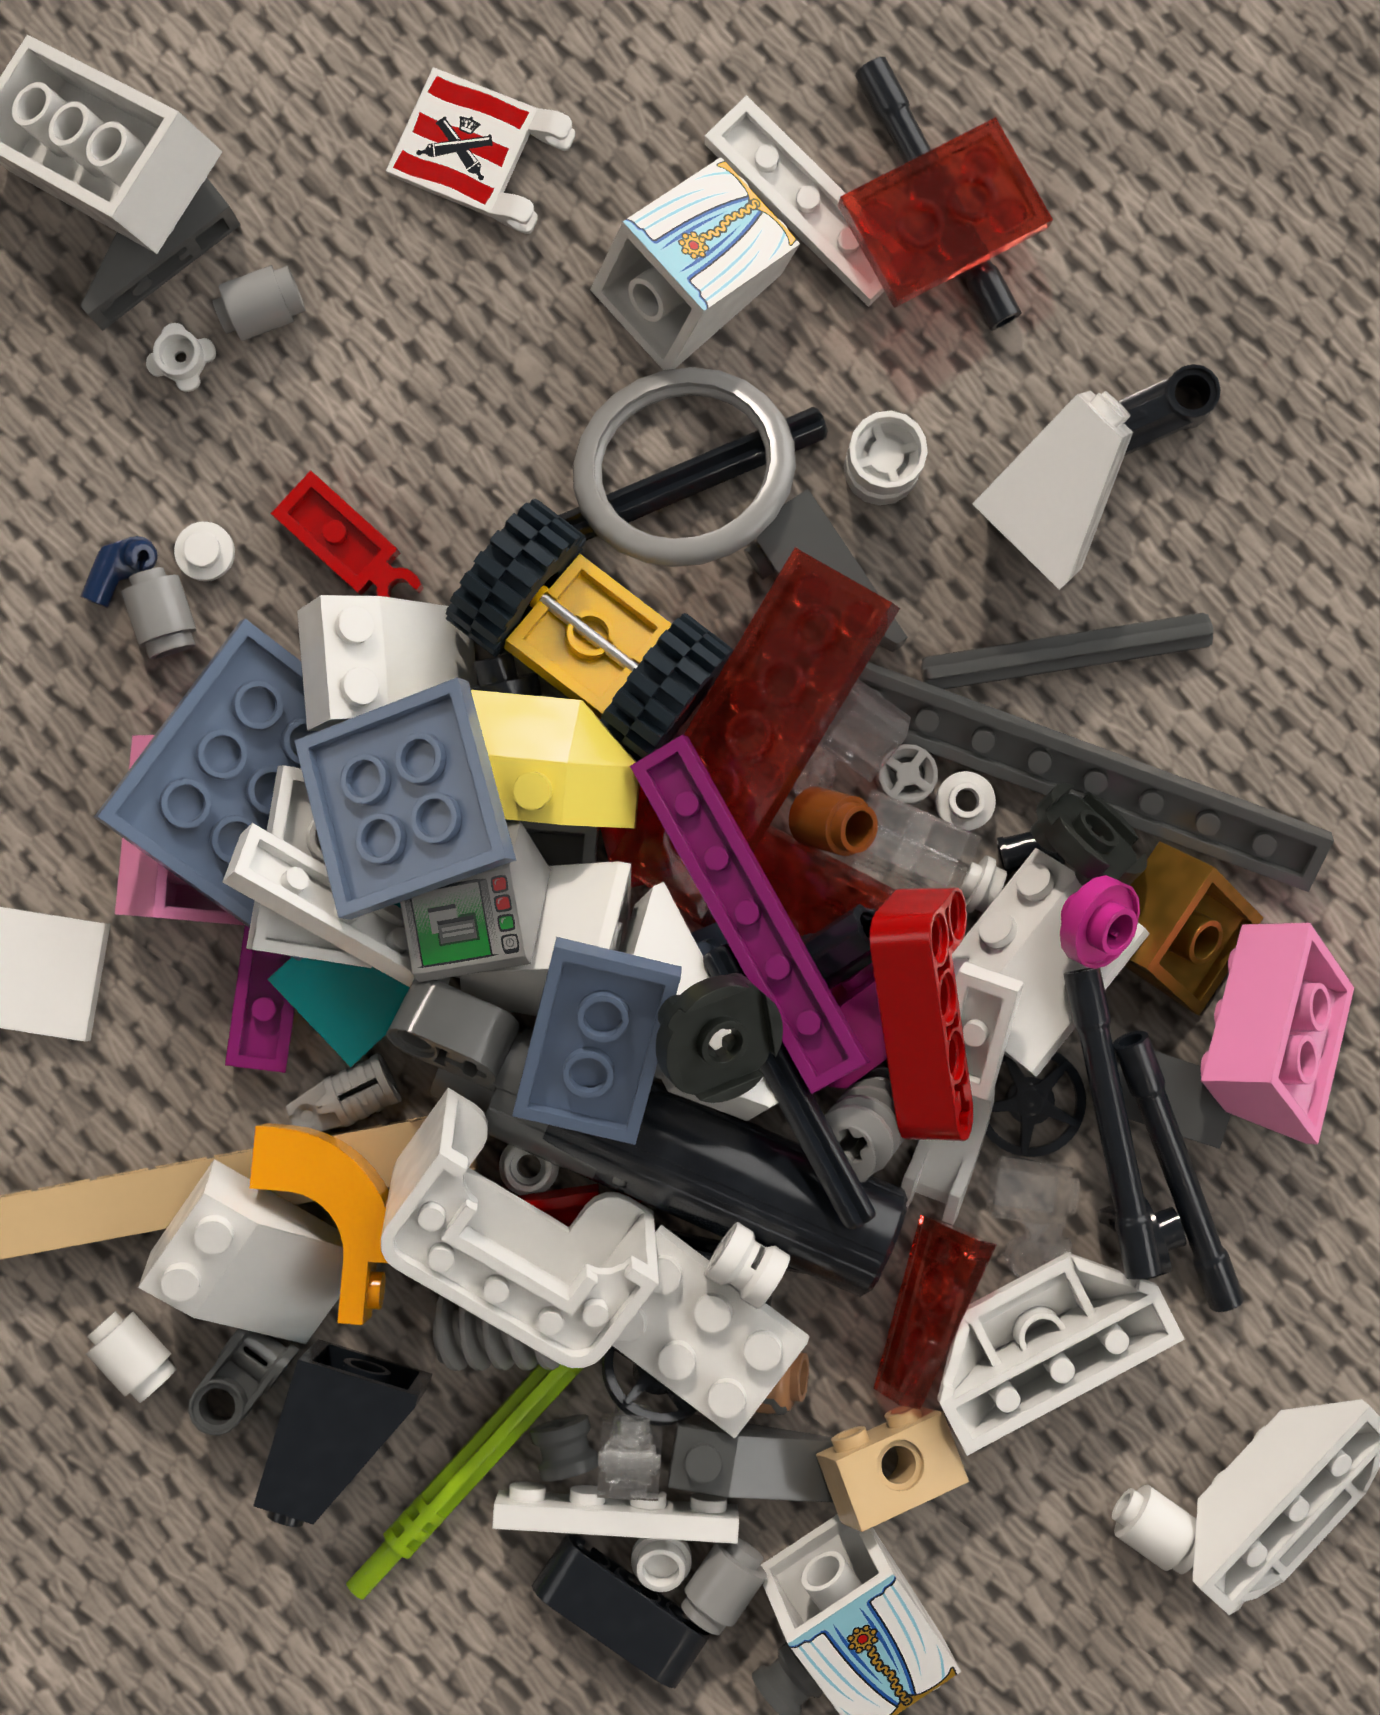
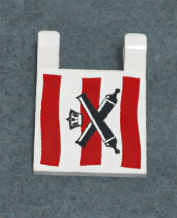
[386,67,575,234]

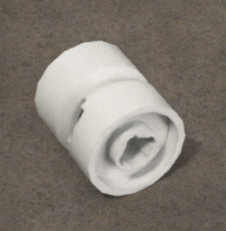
[844,411,928,505]

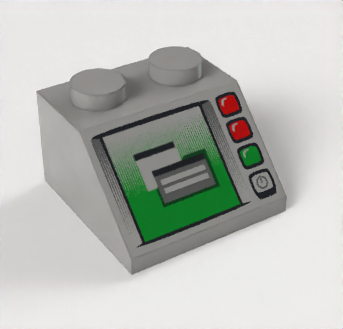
[400,821,551,982]

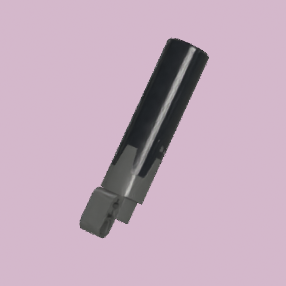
[386,978,908,1297]

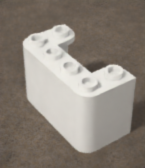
[381,1088,659,1368]

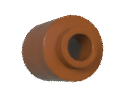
[788,786,878,856]

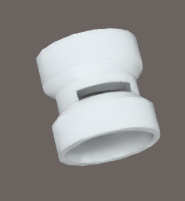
[704,1222,790,1309]

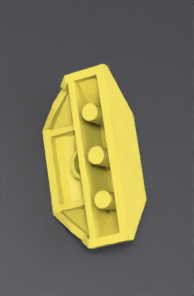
[471,690,640,829]

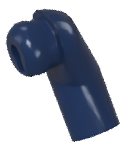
[80,536,158,608]

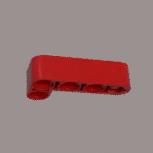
[870,887,973,1141]

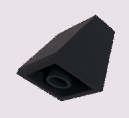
[253,1339,432,1527]

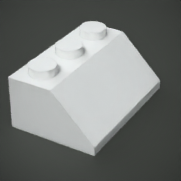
[952,848,1150,1077]

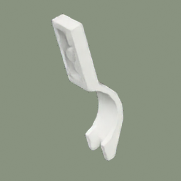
[901,962,1024,1225]

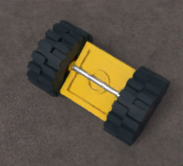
[445,499,734,761]

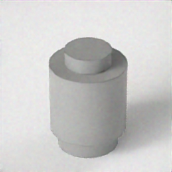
[212,265,306,341]
[121,567,197,659]
[681,1538,767,1635]

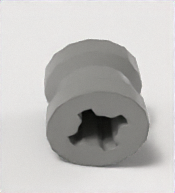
[875,744,938,807]

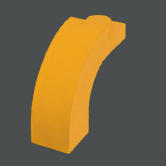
[249,1123,389,1325]

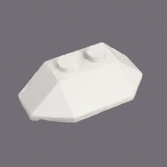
[620,882,779,1121]
[937,1252,1185,1456]
[1192,1399,1380,1615]

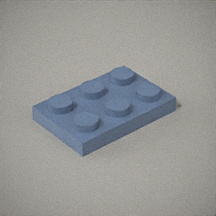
[512,936,682,1145]

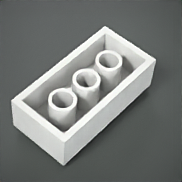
[0,35,222,254]

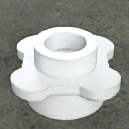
[146,323,216,392]

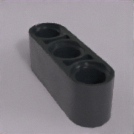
[532,1533,711,1688]

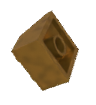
[1125,841,1264,1016]

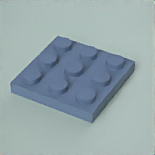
[294,677,516,920]

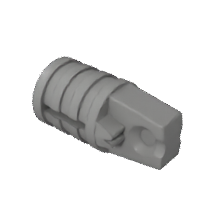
[286,1053,401,1132]

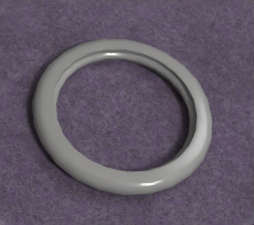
[573,367,796,567]

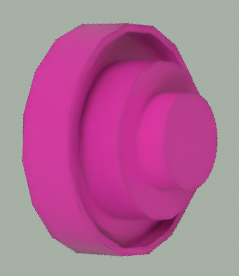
[1060,875,1140,969]

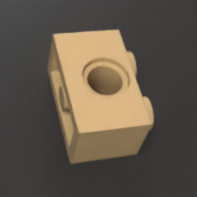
[816,1402,969,1532]

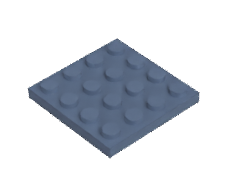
[94,619,318,961]

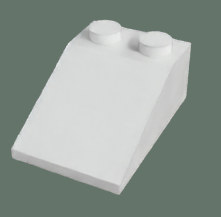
[297,595,477,731]
[138,1159,343,1344]

